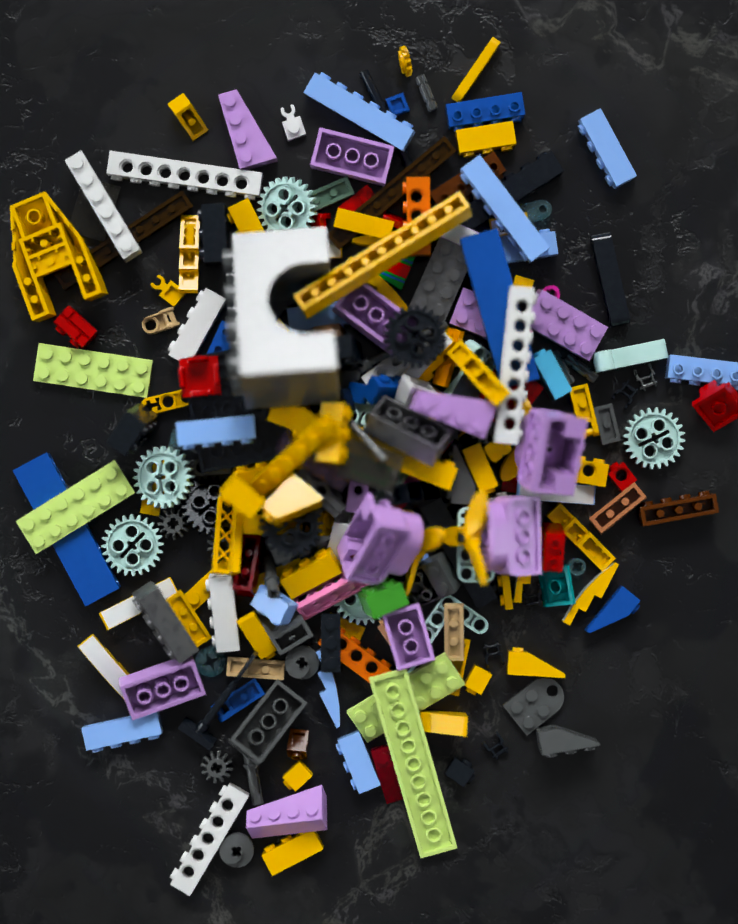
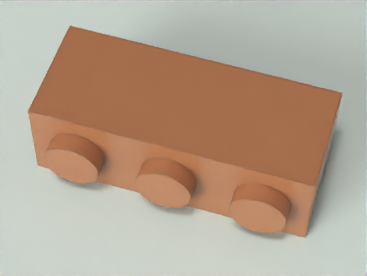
[589,482,647,535]

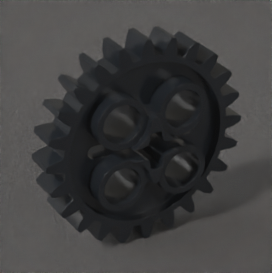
[383,304,447,368]
[181,476,232,537]
[259,509,323,558]

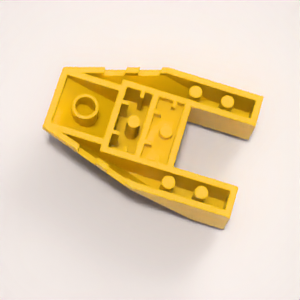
[10,191,108,322]

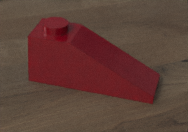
[371,743,403,804]

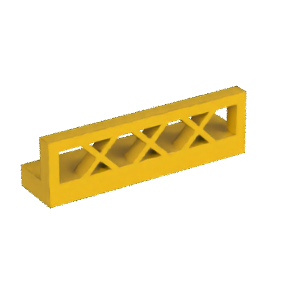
[212,496,244,576]

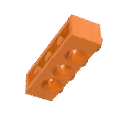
[402,177,431,257]
[318,626,393,683]

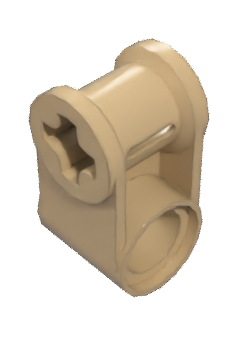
[142,307,180,335]

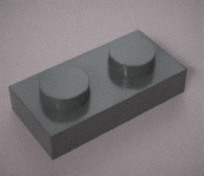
[594,403,621,445]

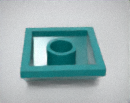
[538,564,576,607]

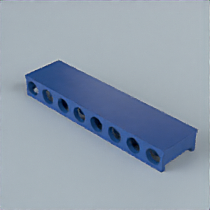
[459,228,540,387]
[13,452,121,607]

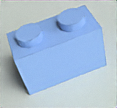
[250,585,298,626]

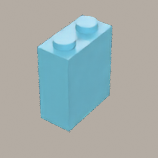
[533,349,572,401]

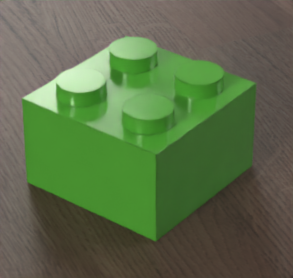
[357,576,409,619]

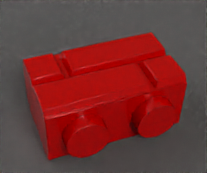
[54,306,99,349]

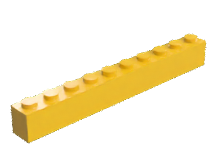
[293,192,472,319]
[267,405,458,490]

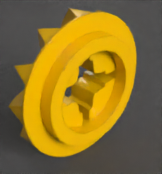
[398,46,413,77]

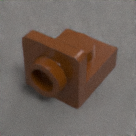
[287,729,310,760]

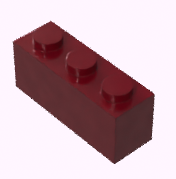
[232,534,265,597]

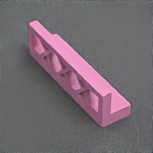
[293,567,371,620]

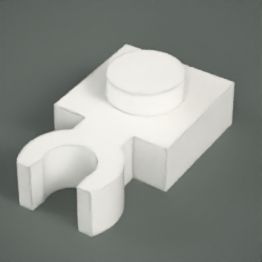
[281,104,306,141]

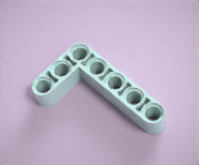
[396,595,488,673]

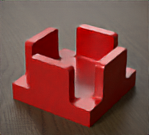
[178,355,222,398]
[692,380,738,432]

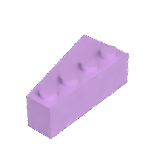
[218,89,277,170]
[408,390,497,439]
[246,785,327,839]

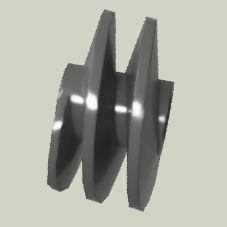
[285,645,319,680]
[219,832,254,868]

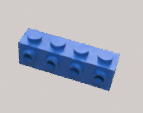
[445,92,526,132]

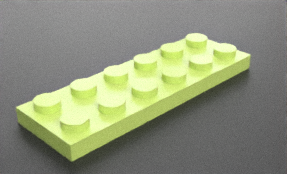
[33,343,153,398]
[16,460,136,554]
[347,652,465,743]

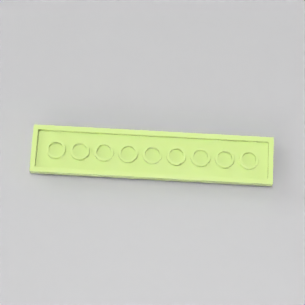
[369,668,457,858]

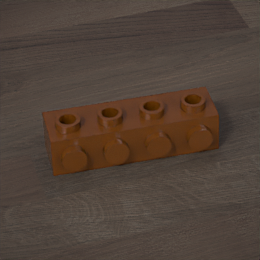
[430,151,506,206]
[637,490,719,526]

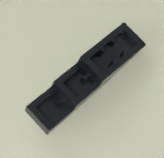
[384,481,440,506]

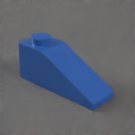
[584,585,641,633]

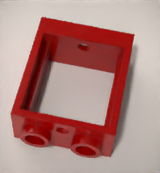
[541,522,565,572]

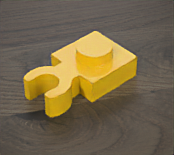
[151,275,186,307]

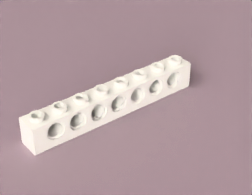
[106,151,263,200]
[493,285,537,445]

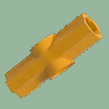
[432,327,465,388]

